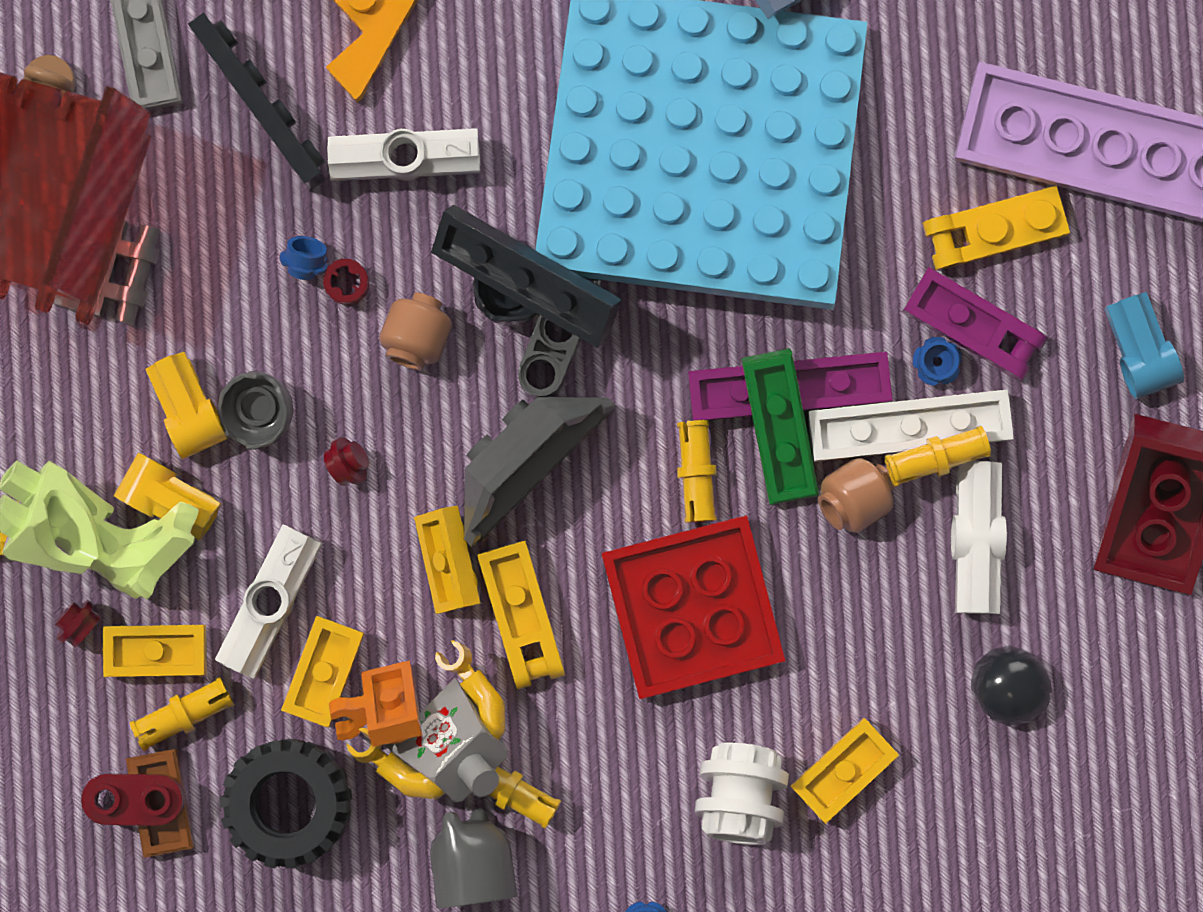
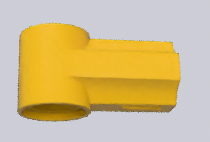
[145,351,229,460]
[113,452,222,540]

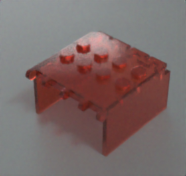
[0,72,152,325]

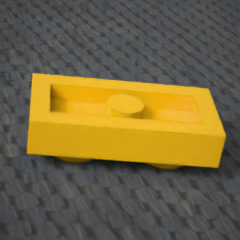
[414,505,480,614]
[281,616,365,728]
[103,625,207,677]
[790,718,899,824]

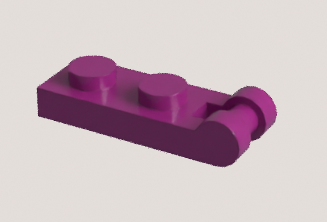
[902,267,1048,382]

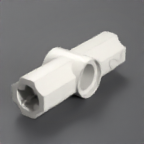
[327,128,480,181]
[951,461,1007,614]
[215,524,322,679]

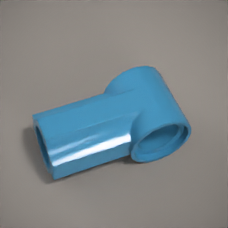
[1104,292,1184,400]

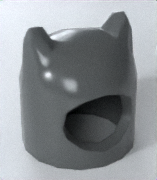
[430,808,518,909]

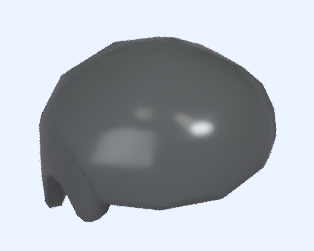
[217,371,294,450]

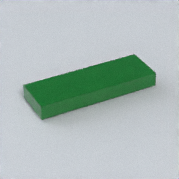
[741,348,819,505]

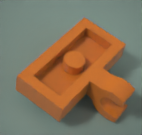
[329,660,422,747]

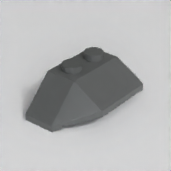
[464,397,615,548]

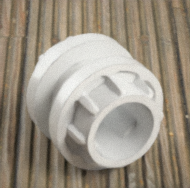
[694,743,789,845]

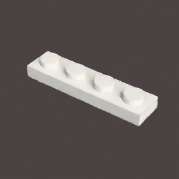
[807,389,1014,462]

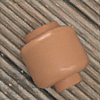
[379,292,452,371]
[818,458,895,533]

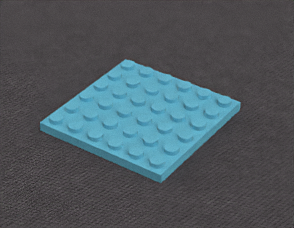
[535,0,867,310]

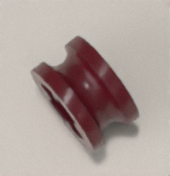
[323,259,370,306]

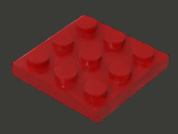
[601,515,786,699]

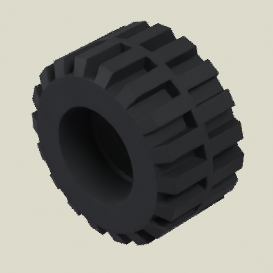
[219,739,352,869]

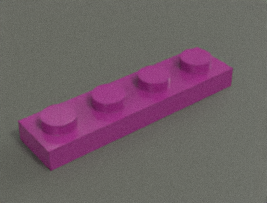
[688,351,893,421]

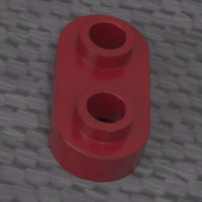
[81,773,185,826]

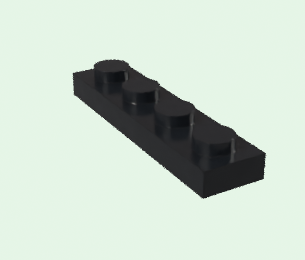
[188,12,326,191]
[431,205,622,348]

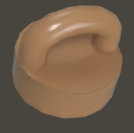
[23,55,76,107]

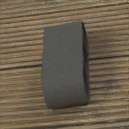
[518,279,601,399]

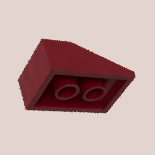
[1093,413,1203,595]

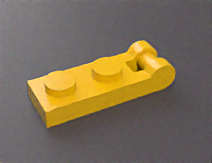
[922,185,1070,271]
[477,541,566,690]

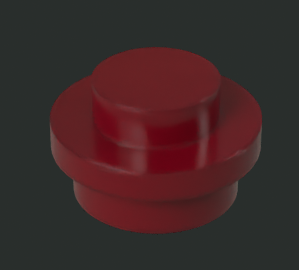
[324,437,369,486]
[54,600,101,647]

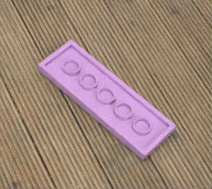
[953,62,1203,222]

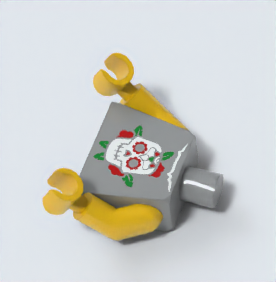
[347,640,508,802]

